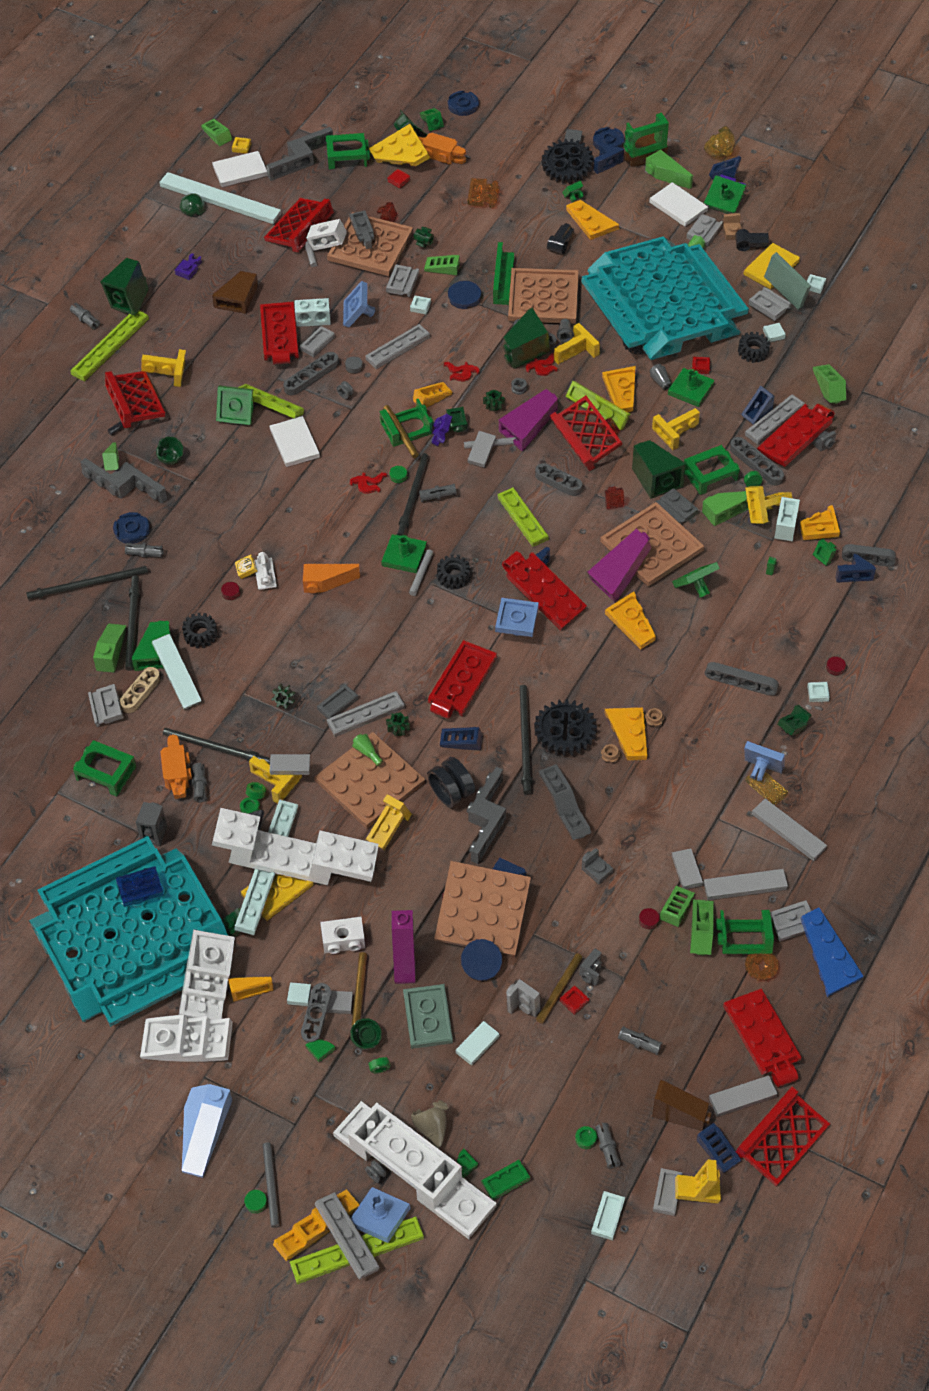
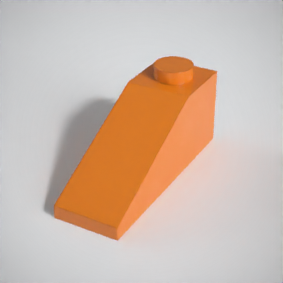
[303,564,360,593]

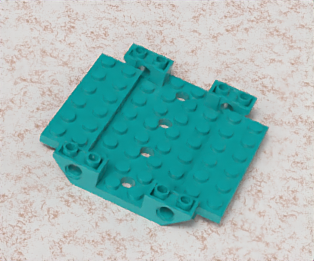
[581,236,749,360]
[29,836,228,1027]

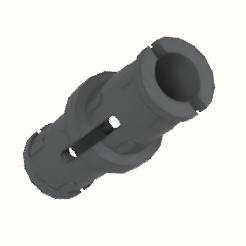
[70,303,100,330]
[419,484,457,502]
[125,543,164,558]
[192,763,207,802]
[618,1026,662,1055]
[595,1123,621,1169]

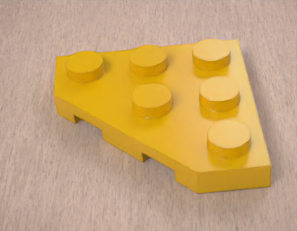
[369,124,430,166]

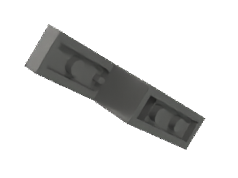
[267,127,334,181]
[80,458,167,503]
[538,764,591,840]
[467,767,506,864]

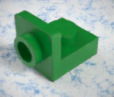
[420,108,444,131]

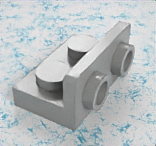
[506,979,540,1017]

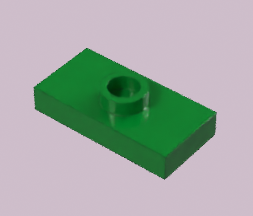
[481,1160,530,1201]

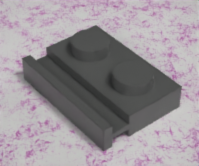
[654,488,698,524]

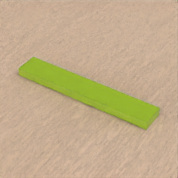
[70,310,149,382]
[290,1217,424,1284]

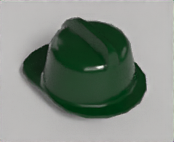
[394,109,428,135]

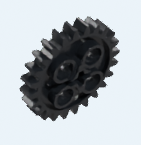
[541,138,594,184]
[534,699,597,756]

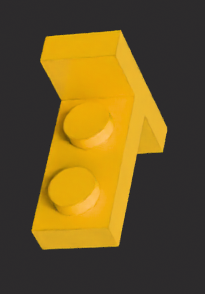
[554,323,600,365]
[141,349,186,387]
[652,408,700,450]
[745,486,793,523]
[249,756,302,804]
[366,794,412,850]
[675,1159,721,1204]

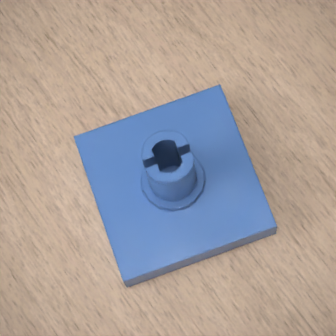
[343,281,375,328]
[495,598,539,637]
[744,741,785,781]
[351,1187,410,1243]

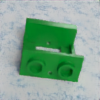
[624,113,669,158]
[326,133,370,170]
[379,398,434,447]
[684,445,740,495]
[73,740,136,797]
[716,910,774,954]

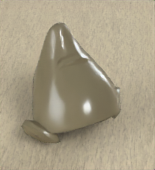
[411,1100,448,1149]

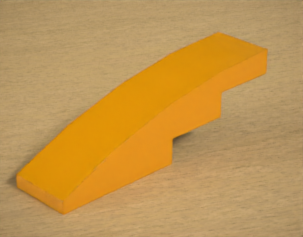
[273,1189,360,1261]

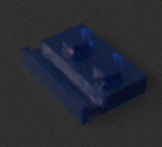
[115,866,164,907]

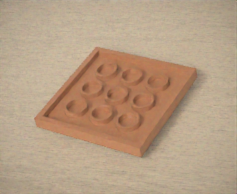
[327,212,413,276]
[508,268,578,324]
[600,502,704,587]
[314,732,425,829]
[434,861,531,957]

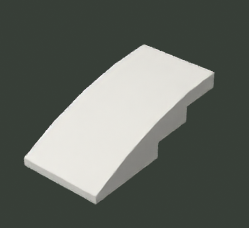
[179,930,235,1020]
[140,1015,233,1062]

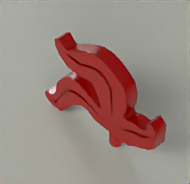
[526,353,558,376]
[444,362,479,382]
[350,472,387,494]

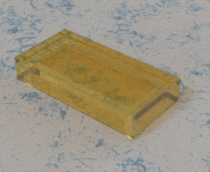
[745,772,788,805]

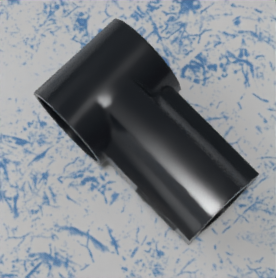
[547,223,574,254]
[735,229,769,251]

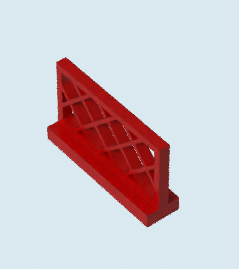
[264,198,334,252]
[105,371,165,428]
[550,395,623,471]
[735,1087,830,1186]

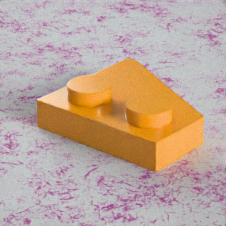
[800,505,840,540]

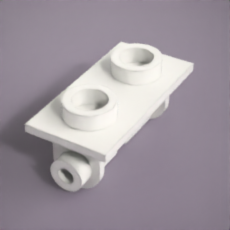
[254,552,277,590]

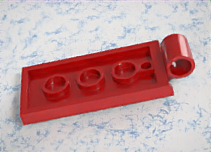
[260,301,299,365]
[757,404,835,467]
[502,551,587,631]
[428,640,497,719]
[723,988,801,1087]

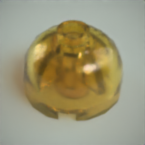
[704,126,735,158]

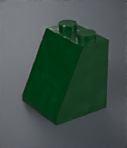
[100,258,149,316]
[502,307,550,369]
[632,440,685,499]

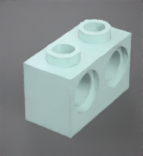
[295,298,330,327]
[774,497,800,541]

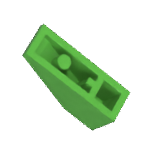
[645,150,693,189]
[813,364,846,404]
[702,491,749,526]
[93,624,127,673]
[690,899,713,955]

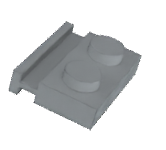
[686,214,723,247]
[386,264,419,297]
[749,287,791,321]
[88,684,123,727]
[770,900,811,942]

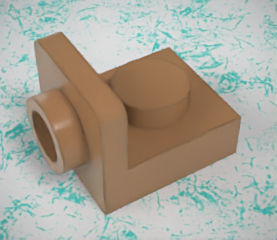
[723,213,741,240]

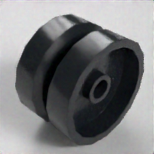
[427,757,475,808]

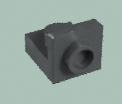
[811,430,836,452]
[582,848,613,884]
[579,948,602,986]

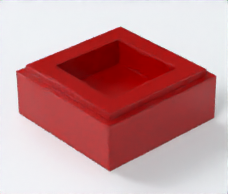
[387,169,410,188]
[692,356,710,374]
[560,985,589,1015]

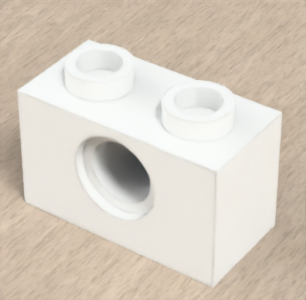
[306,219,347,251]
[321,917,365,954]

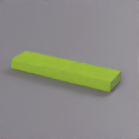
[565,381,630,430]
[238,384,304,419]
[498,488,549,547]

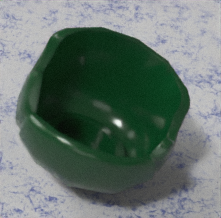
[179,193,206,217]
[156,436,184,465]
[350,1018,382,1050]

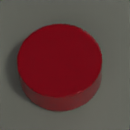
[221,582,240,600]
[826,656,846,676]
[639,908,659,929]

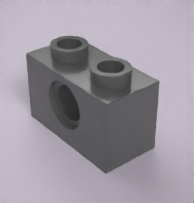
[136,802,167,847]

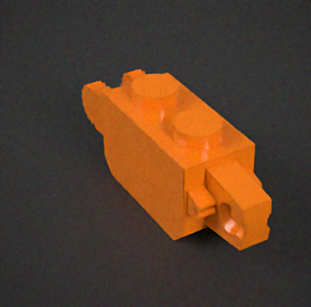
[418,133,466,165]
[160,734,192,799]

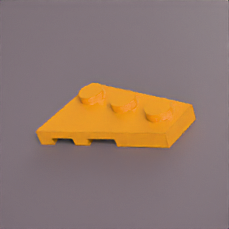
[566,200,619,240]
[602,366,636,412]
[605,591,656,650]
[604,707,647,761]

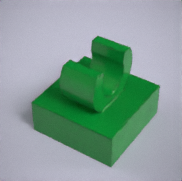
[562,180,583,202]
[813,539,837,565]

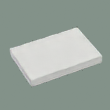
[212,151,268,187]
[650,182,708,227]
[269,416,320,467]

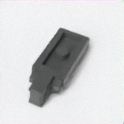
[349,211,374,249]

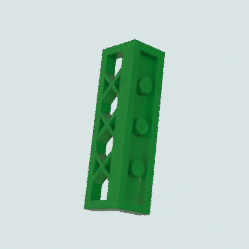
[493,242,514,305]

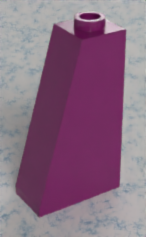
[499,389,558,451]
[587,528,651,603]
[392,910,415,984]

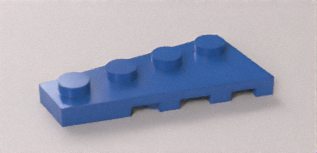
[801,907,863,997]

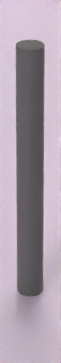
[263,1143,280,1228]

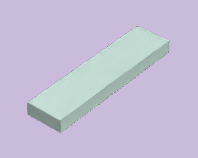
[152,634,202,710]

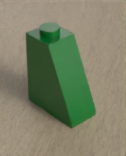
[132,621,172,671]

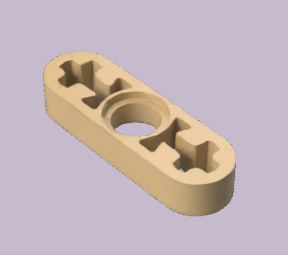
[120,667,160,713]

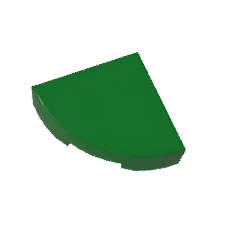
[766,556,777,576]
[305,1040,335,1062]
[456,1148,478,1178]

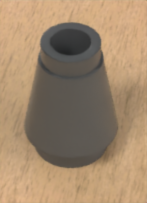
[557,319,574,343]
[649,364,672,390]

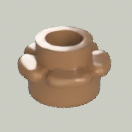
[645,708,664,726]
[601,744,620,763]

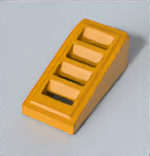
[413,382,453,408]
[228,977,274,1001]

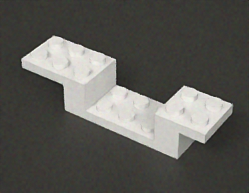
[212,808,379,885]
[333,1101,496,1239]

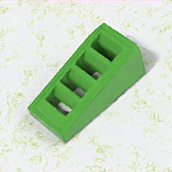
[201,119,232,146]
[424,255,460,275]
[102,442,119,470]
[660,886,695,927]

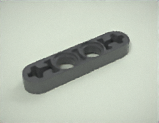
[284,352,339,395]
[730,437,784,486]
[704,662,779,696]

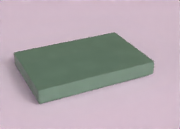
[764,252,811,310]
[403,984,453,1049]

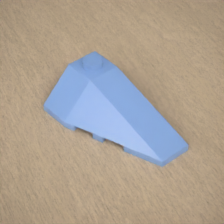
[182,1084,232,1178]

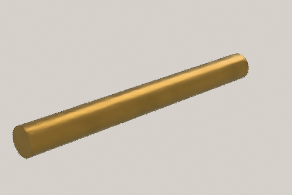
[383,405,419,458]
[351,952,367,1027]
[536,953,583,1024]

